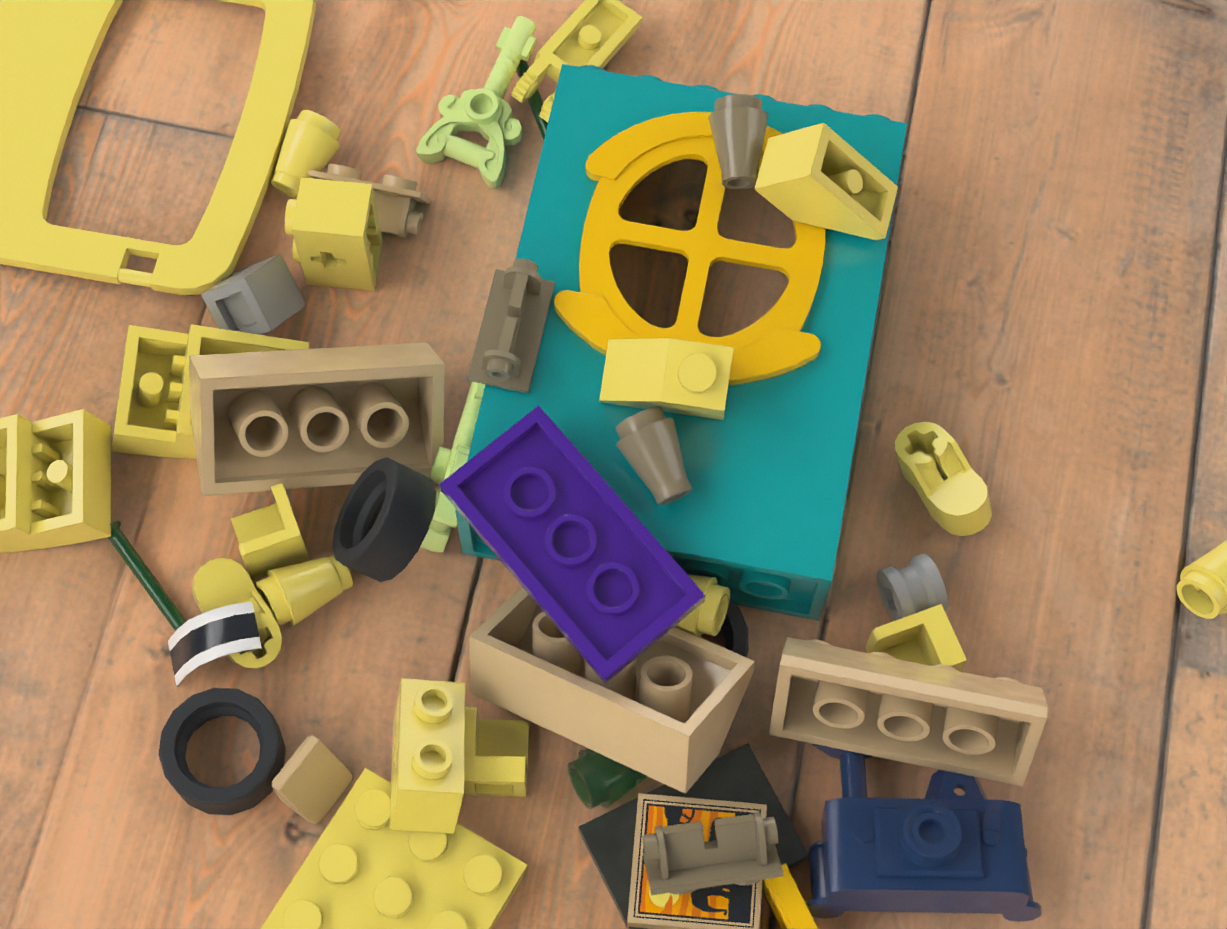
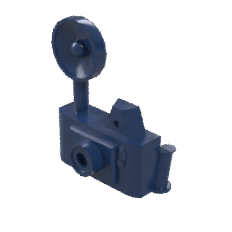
[806,744,1042,922]

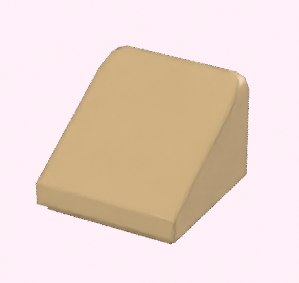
[271,735,353,825]

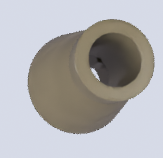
[708,94,768,189]
[615,406,693,506]

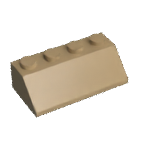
[189,342,445,496]
[469,587,755,794]
[769,637,1048,787]

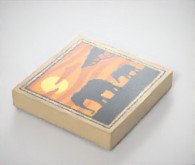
[627,793,767,929]

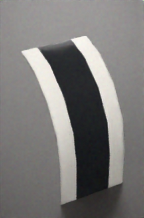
[168,602,262,687]

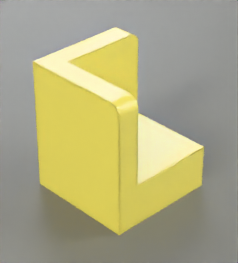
[231,483,310,580]
[865,604,967,672]
[464,707,529,797]

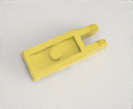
[511,0,643,122]

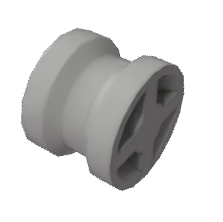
[877,553,948,621]

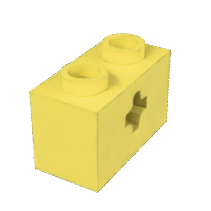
[285,177,383,291]
[390,678,465,834]

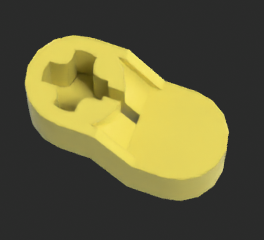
[895,422,992,536]
[191,558,282,669]

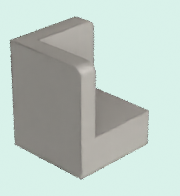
[201,254,305,335]

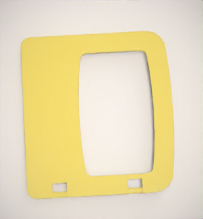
[0,0,316,295]

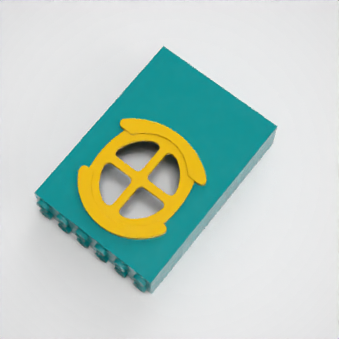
[455,64,907,621]

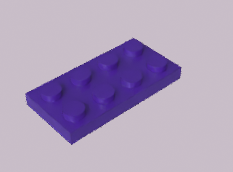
[439,405,705,684]

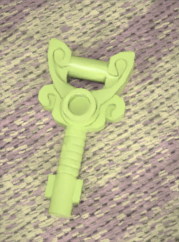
[416,16,537,188]
[420,382,485,552]

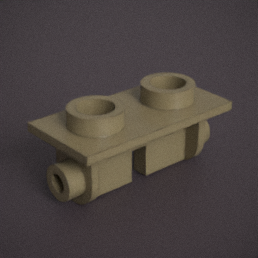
[467,259,555,394]
[642,812,784,895]

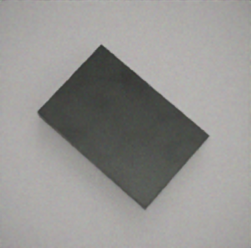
[579,743,808,929]

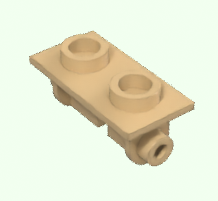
[309,164,430,238]

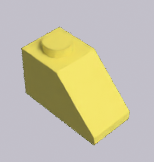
[754,123,898,240]
[599,338,734,420]

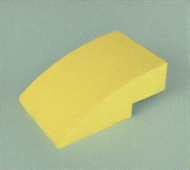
[111,324,310,459]
[0,409,111,553]

